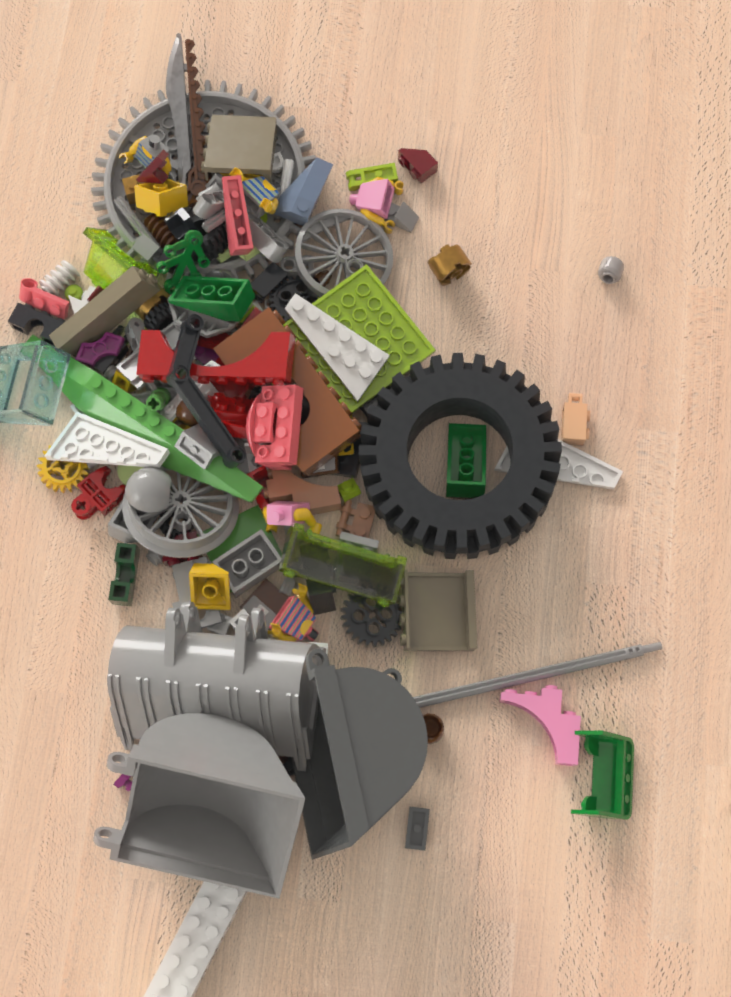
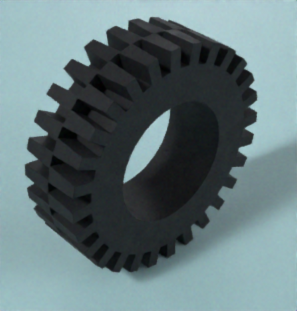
[359,353,562,559]

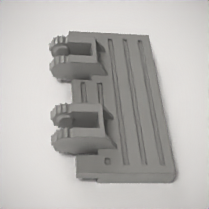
[116,322,198,391]

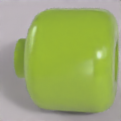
[65,284,84,304]

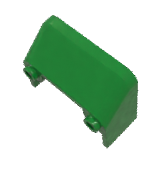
[571,730,634,820]

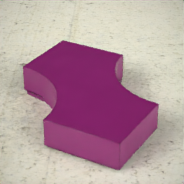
[75,332,125,367]

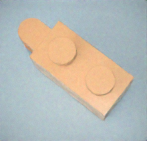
[561,393,590,446]

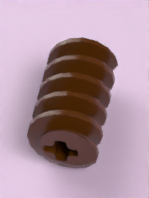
[143,213,179,251]

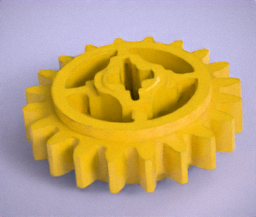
[37,445,91,493]

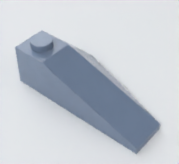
[274,157,333,226]

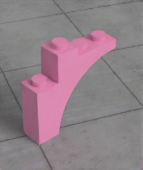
[499,685,581,766]

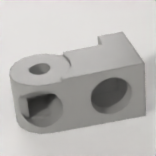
[124,317,145,352]

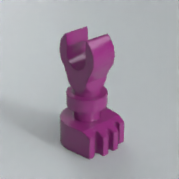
[113,774,132,792]

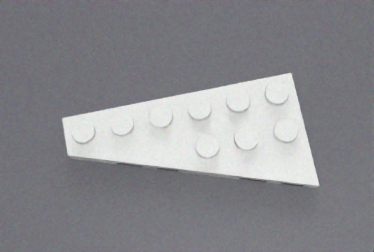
[285,293,389,403]
[45,412,170,468]
[494,439,623,490]

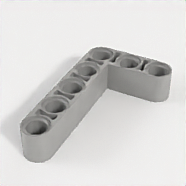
[193,190,288,263]

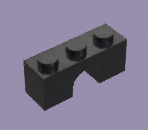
[8,303,65,347]

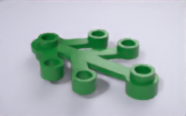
[156,230,210,295]

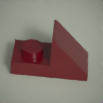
[136,149,169,184]

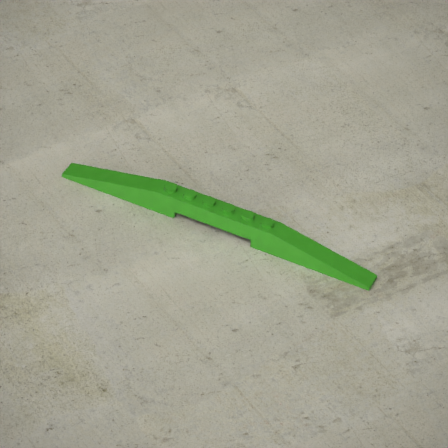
[21,334,264,503]

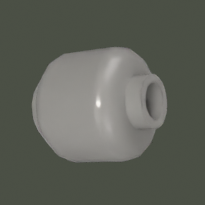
[598,256,624,284]

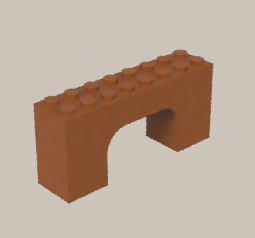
[213,307,362,476]

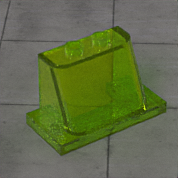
[83,227,158,289]

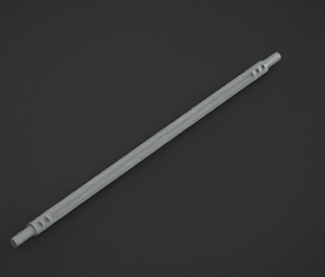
[413,642,662,708]

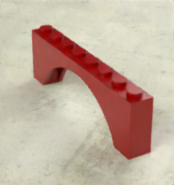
[136,330,295,386]

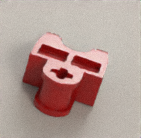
[71,466,126,520]

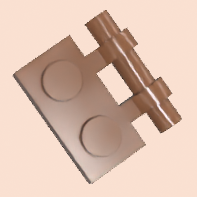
[335,500,375,538]

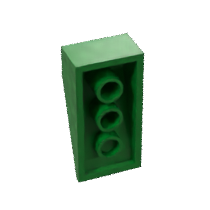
[168,276,255,322]
[446,423,486,498]

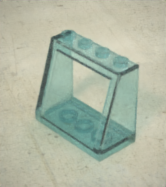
[0,340,71,426]

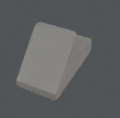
[384,202,419,233]

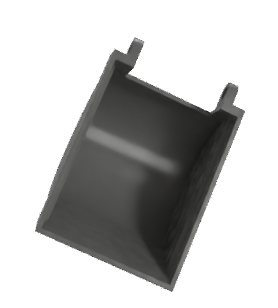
[291,649,428,860]

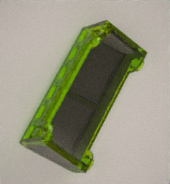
[278,522,407,607]

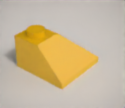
[189,563,231,610]

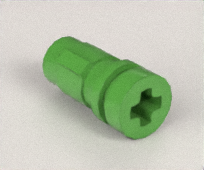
[146,387,171,411]

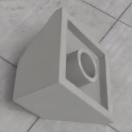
[108,501,159,543]

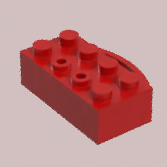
[207,392,277,439]

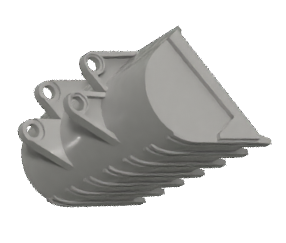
[107,601,326,771]

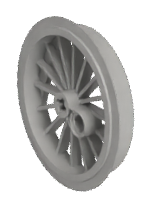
[122,466,239,558]

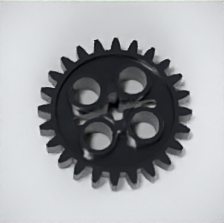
[269,275,320,322]
[340,583,402,648]

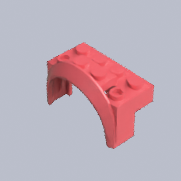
[246,384,304,470]

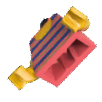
[267,583,319,642]

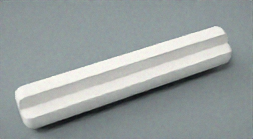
[278,159,294,199]

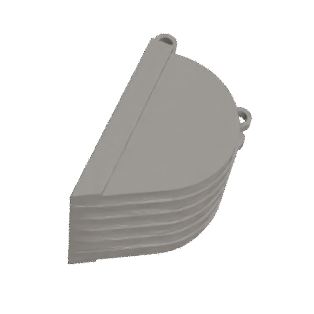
[93,713,305,899]

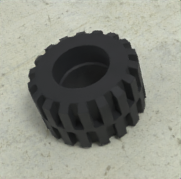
[183,215,228,263]

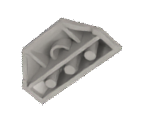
[168,294,239,338]

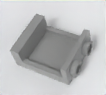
[174,424,221,470]

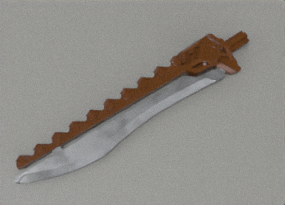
[166,33,212,216]

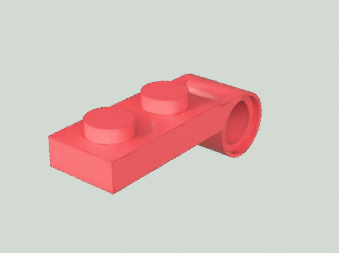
[19,278,69,320]

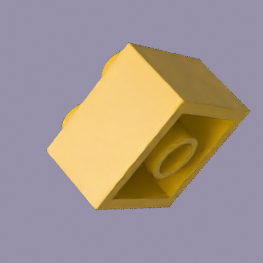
[134,179,188,217]

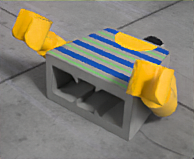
[119,134,172,175]
[229,167,281,219]

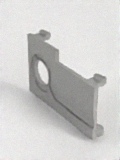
[172,556,226,628]

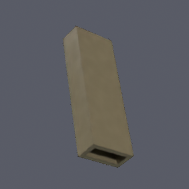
[49,266,161,357]

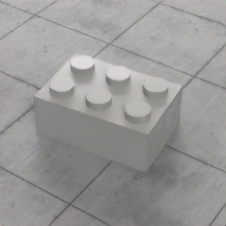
[212,529,285,598]

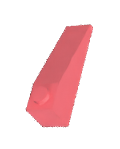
[222,175,254,256]

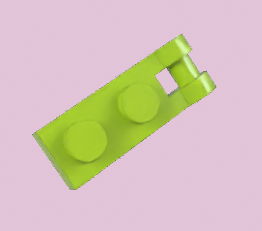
[345,163,398,191]

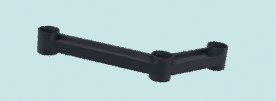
[166,314,247,469]

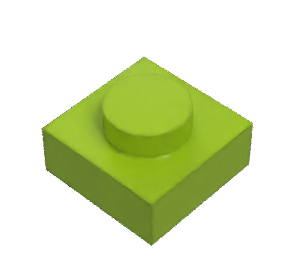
[337,478,362,502]

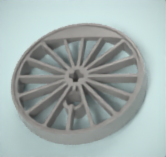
[295,209,393,297]

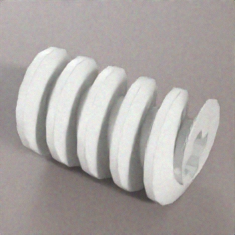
[39,260,80,296]

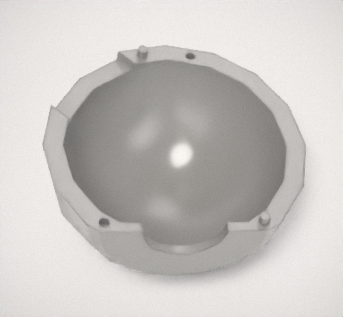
[125,467,171,513]

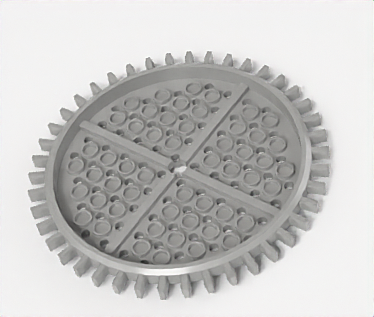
[91,80,316,280]

